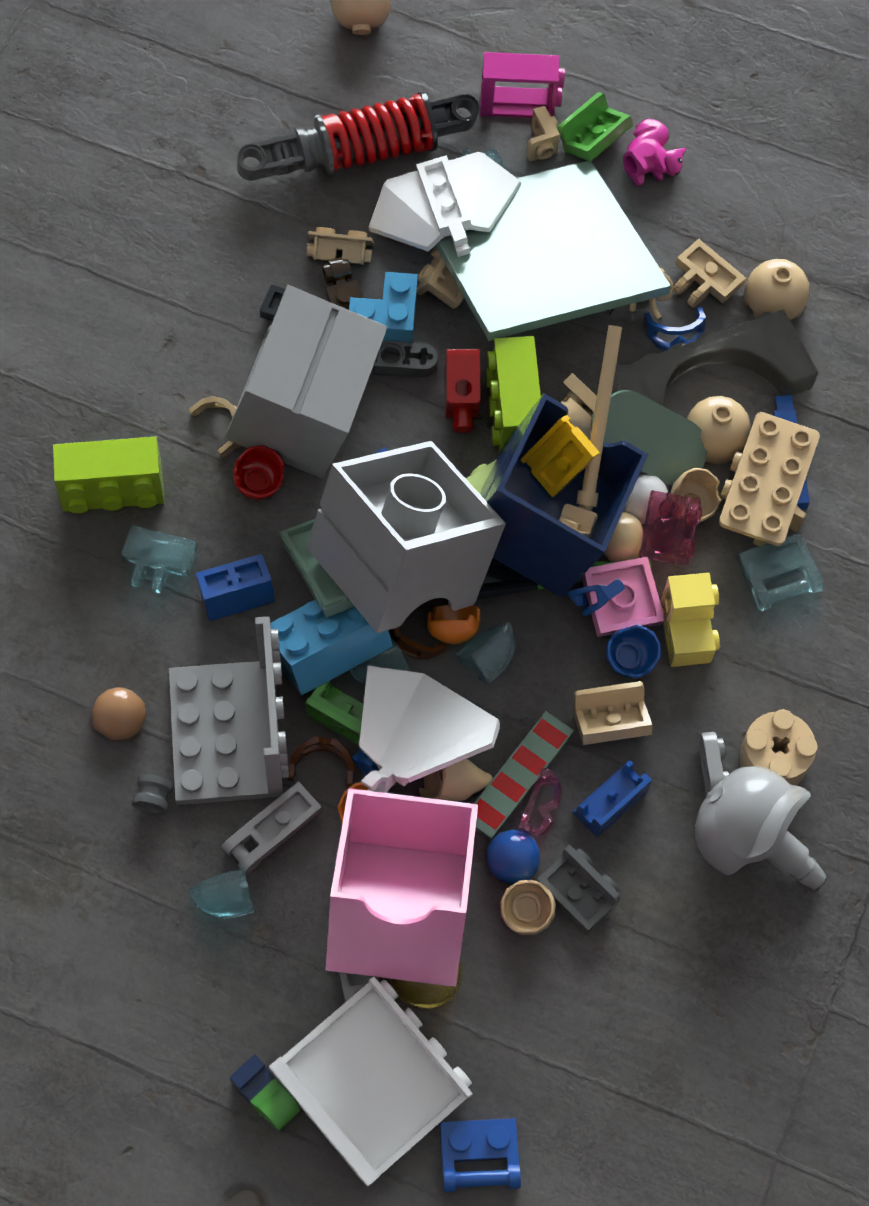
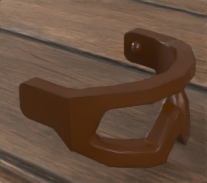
[390,627,447,660]
[287,736,354,788]

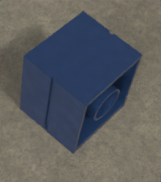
[480,393,648,598]

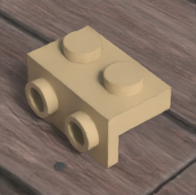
[574,681,652,745]

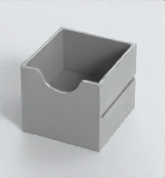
[224,284,388,478]
[306,441,506,633]

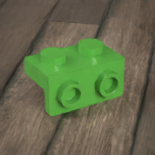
[558,92,633,162]

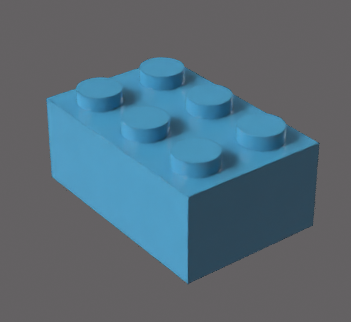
[270,600,393,696]

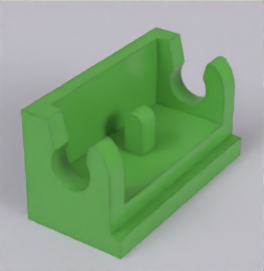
[305,681,363,745]

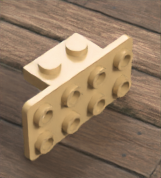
[719,412,820,546]

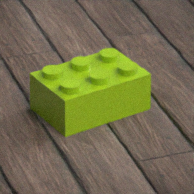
[485,336,541,453]
[53,436,164,513]

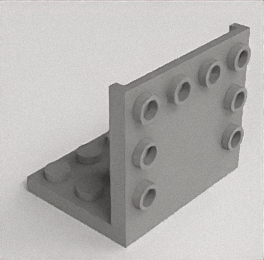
[169,616,289,805]

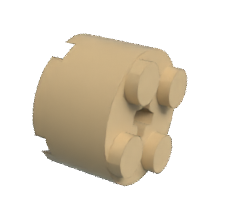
[739,709,818,786]

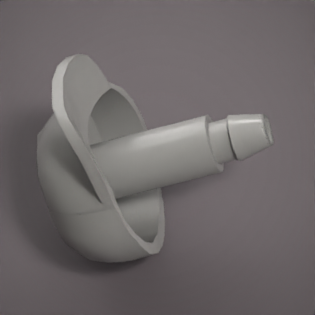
[695,766,827,890]

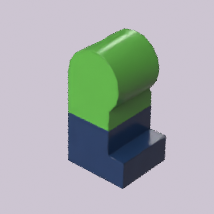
[230,1054,301,1131]

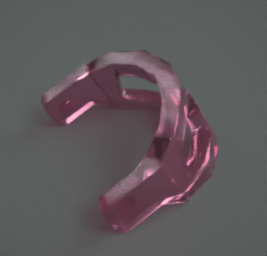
[518,767,562,837]

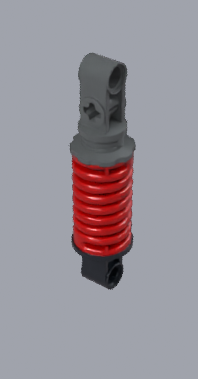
[237,91,480,181]

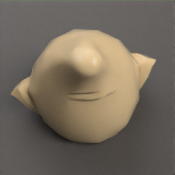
[419,759,493,802]

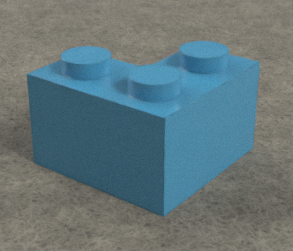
[349,272,418,343]

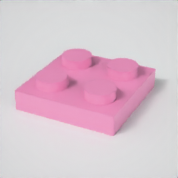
[581,557,665,637]

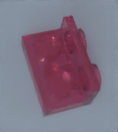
[638,490,702,565]

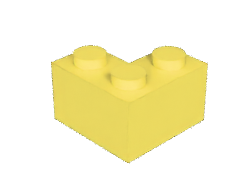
[660,573,720,667]

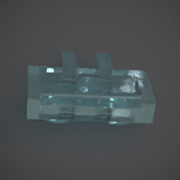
[121,525,198,593]

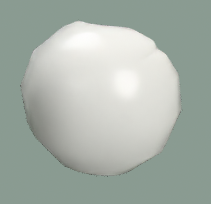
[623,473,669,524]

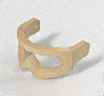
[189,396,241,457]

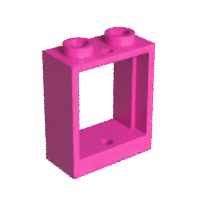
[480,52,565,118]

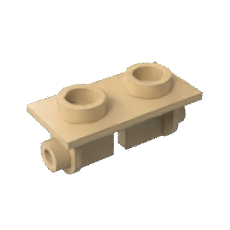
[307,227,373,265]

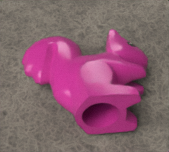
[623,119,686,186]

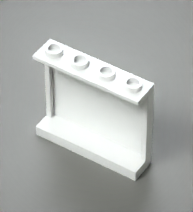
[269,976,473,1187]

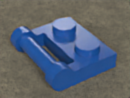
[440,1118,521,1192]

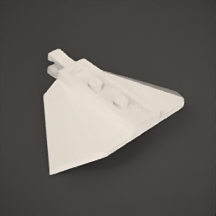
[369,152,521,257]
[359,666,500,793]

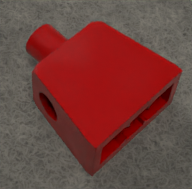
[444,349,480,433]

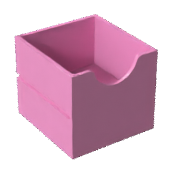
[325,788,478,987]

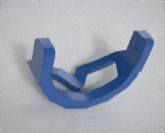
[644,307,706,353]
[567,579,625,617]

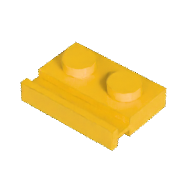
[521,415,600,497]

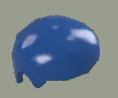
[606,624,661,679]
[486,829,540,885]

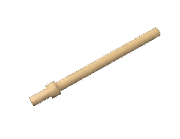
[576,325,622,512]

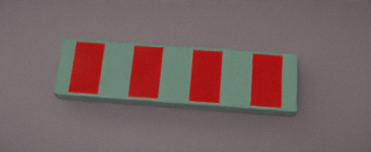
[474,711,574,842]

